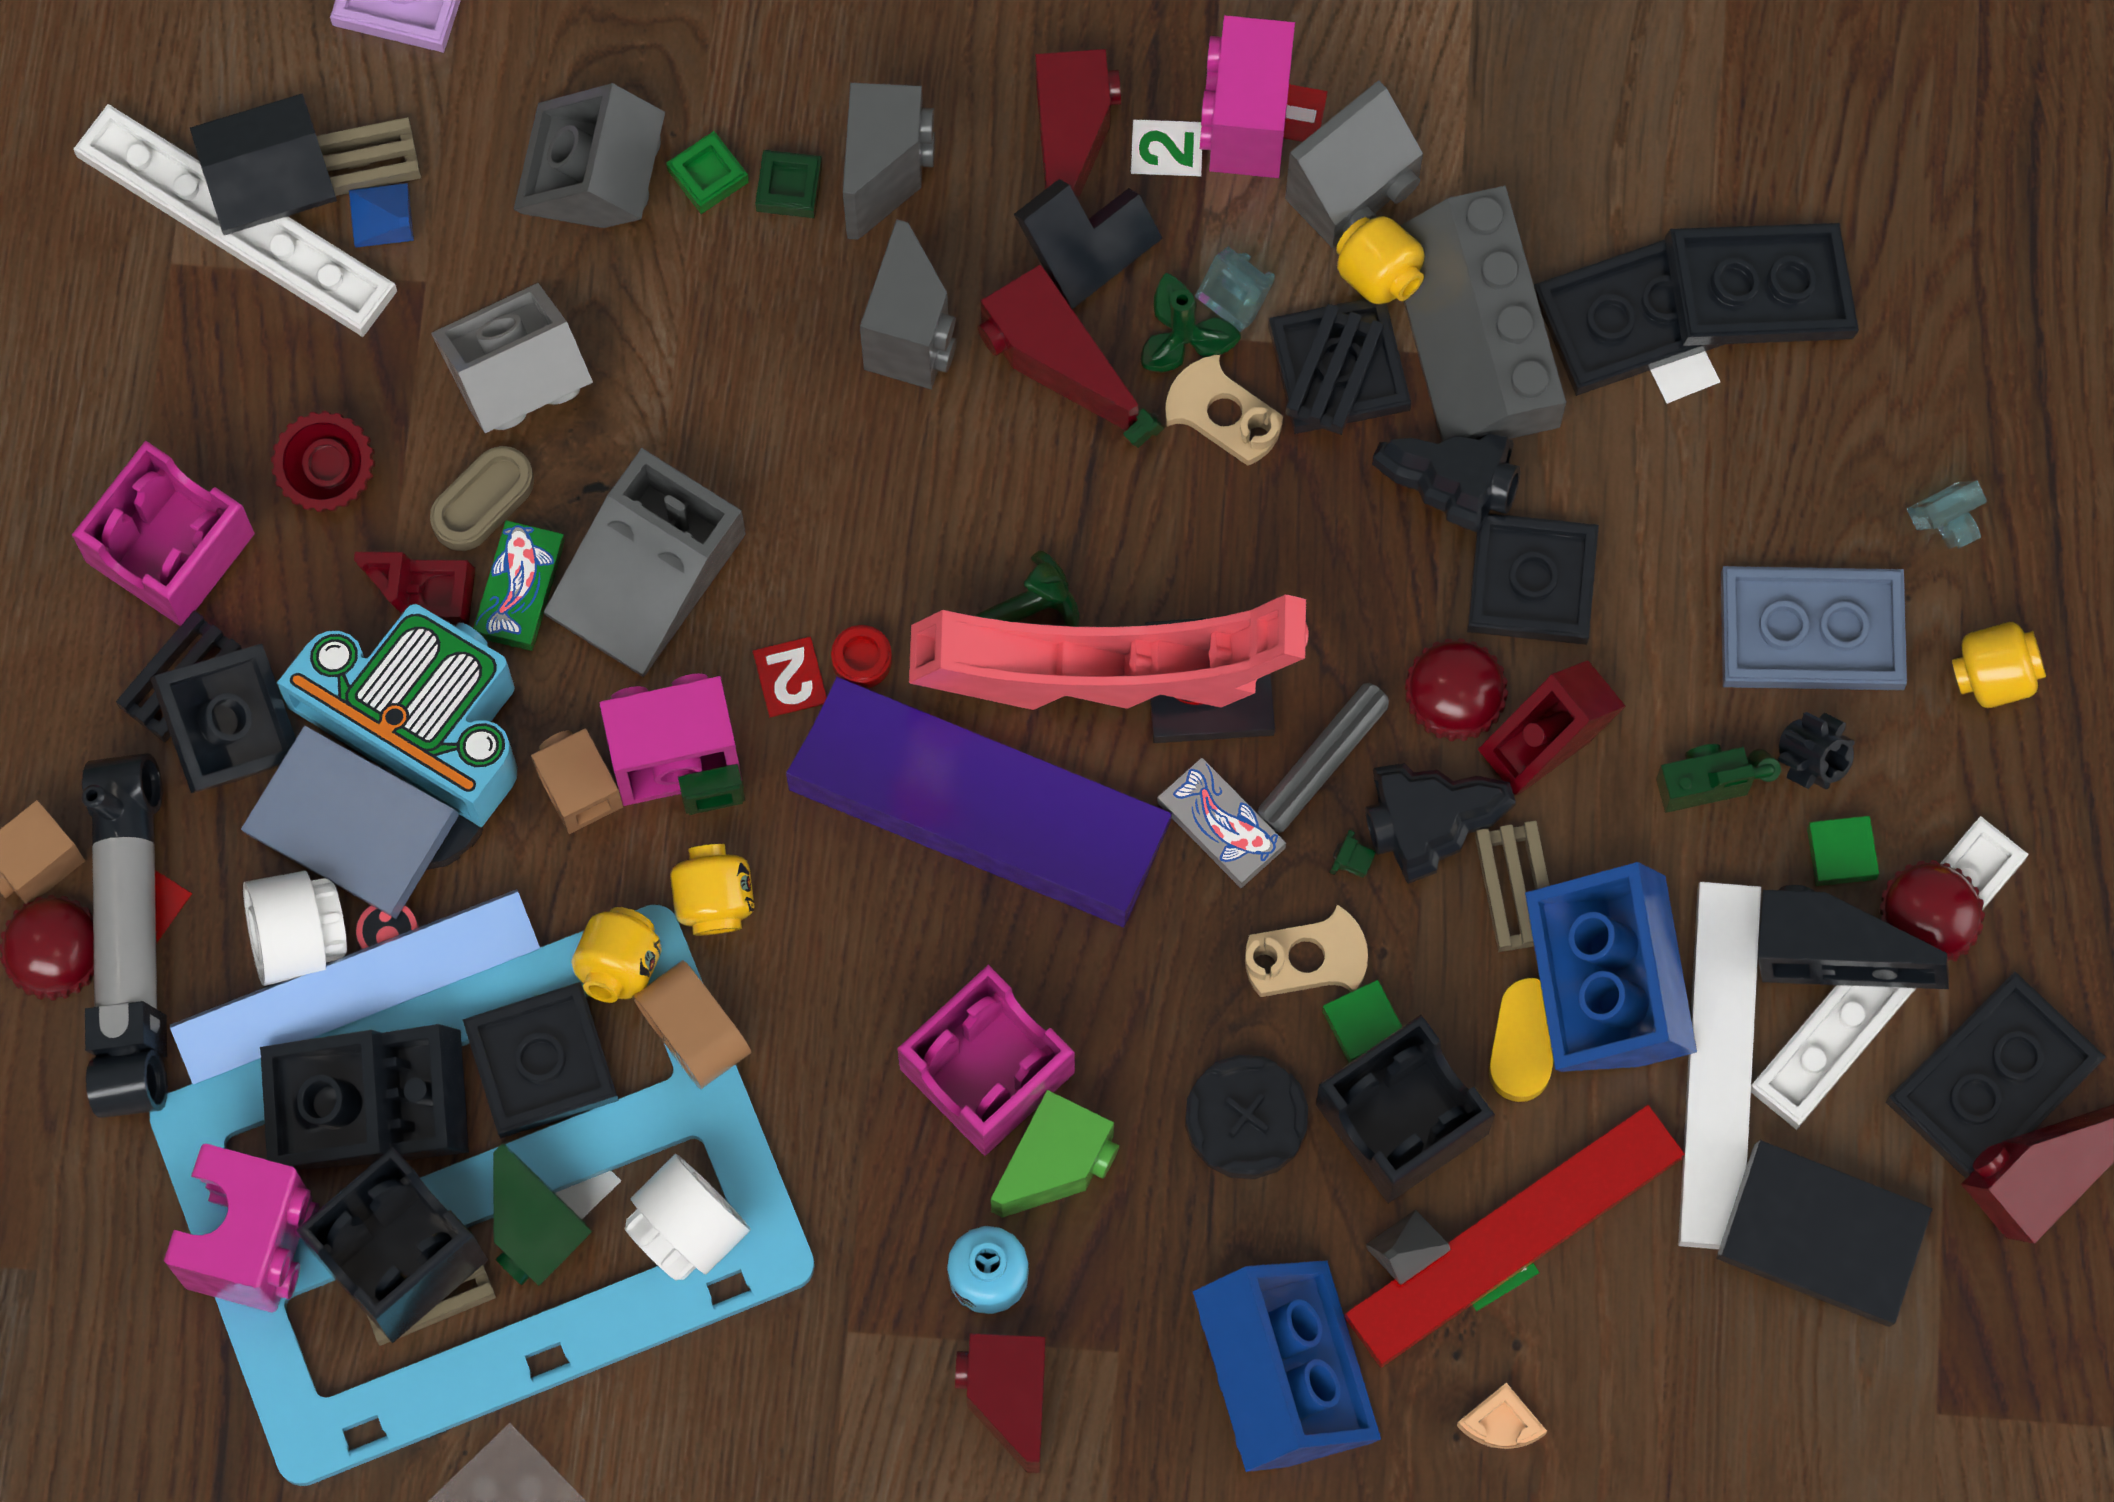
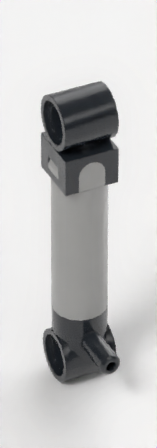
[81,753,168,1118]

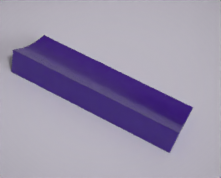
[786,677,1172,928]

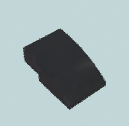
[260,1024,469,1170]

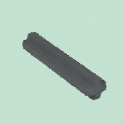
[1258,682,1389,833]

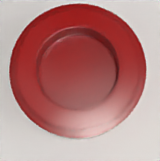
[831,625,892,688]

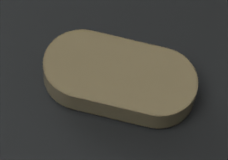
[430,446,534,551]

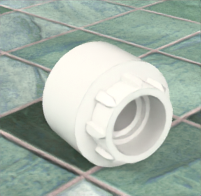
[243,871,347,986]
[624,1154,751,1281]

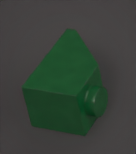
[493,1144,594,1286]

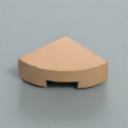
[1457,1383,1547,1449]

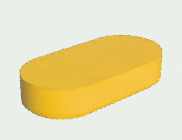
[1488,978,1554,1102]

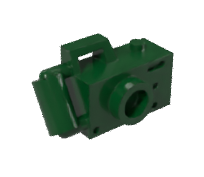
[1656,744,1781,813]

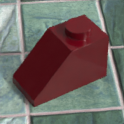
[1478,660,1626,795]
[955,1333,1046,1473]

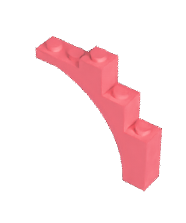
[909,594,1309,710]

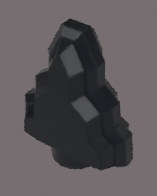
[1372,434,1520,532]
[1365,763,1516,884]

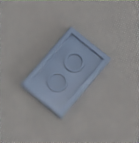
[1721,566,1907,690]
[241,725,460,919]

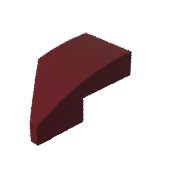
[354,552,476,625]

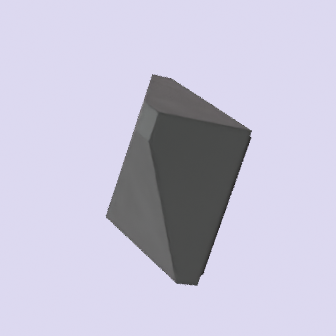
[1366,1210,1451,1285]

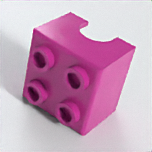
[72,440,255,626]
[897,964,1075,1156]
[164,1144,319,1313]

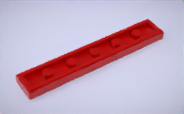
[1344,1105,1685,1368]

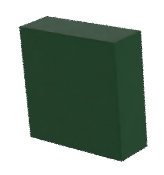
[755,150,822,218]
[678,764,745,815]

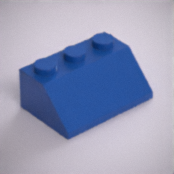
[1525,862,1697,1072]
[1193,1261,1381,1472]

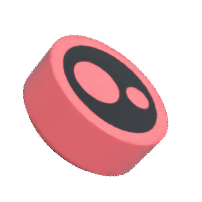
[356,905,419,949]

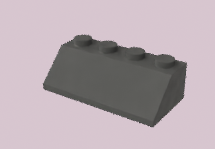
[1401,185,1566,441]

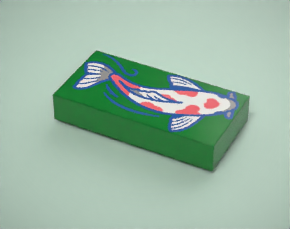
[473,520,565,651]

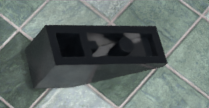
[1758,885,1949,989]

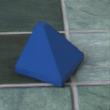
[349,183,414,248]

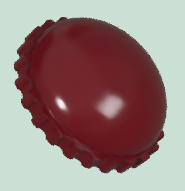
[271,411,375,513]
[1405,638,1508,741]
[1879,860,1985,962]
[0,895,94,1001]

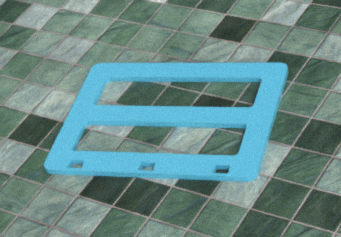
[150,905,815,1486]

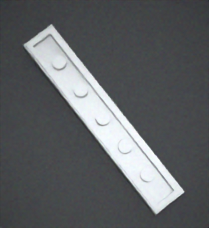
[73,104,397,337]
[1751,816,2029,1130]
[1678,882,1761,1249]

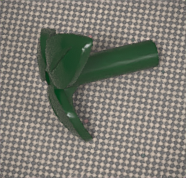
[1140,273,1241,372]
[976,550,1079,627]

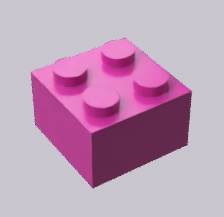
[1199,15,1295,178]
[599,673,742,806]

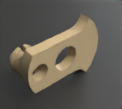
[1165,355,1283,466]
[1245,905,1368,997]

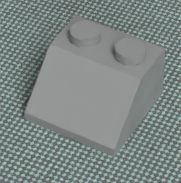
[431,283,593,433]

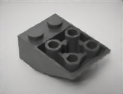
[544,448,746,678]

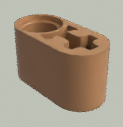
[632,960,752,1089]

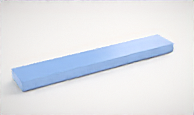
[170,889,540,1084]

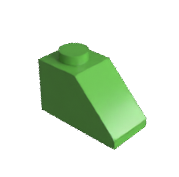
[991,1090,1119,1218]

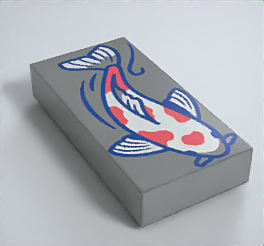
[1157,758,1286,888]

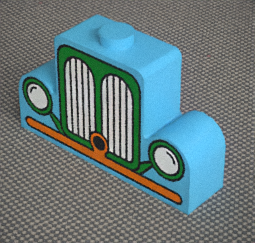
[277,604,517,828]

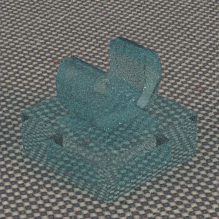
[1195,246,1275,332]
[1907,480,1987,549]

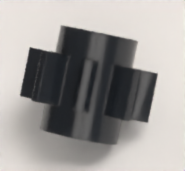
[1778,712,1855,789]

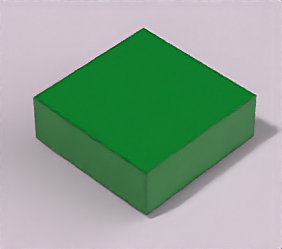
[666,131,749,214]
[1807,816,1879,886]
[1322,980,1402,1063]

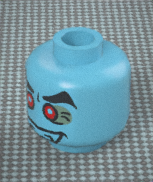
[947,1226,1029,1314]

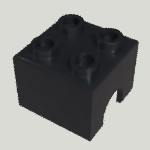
[1315,1014,1495,1204]
[296,1146,488,1343]

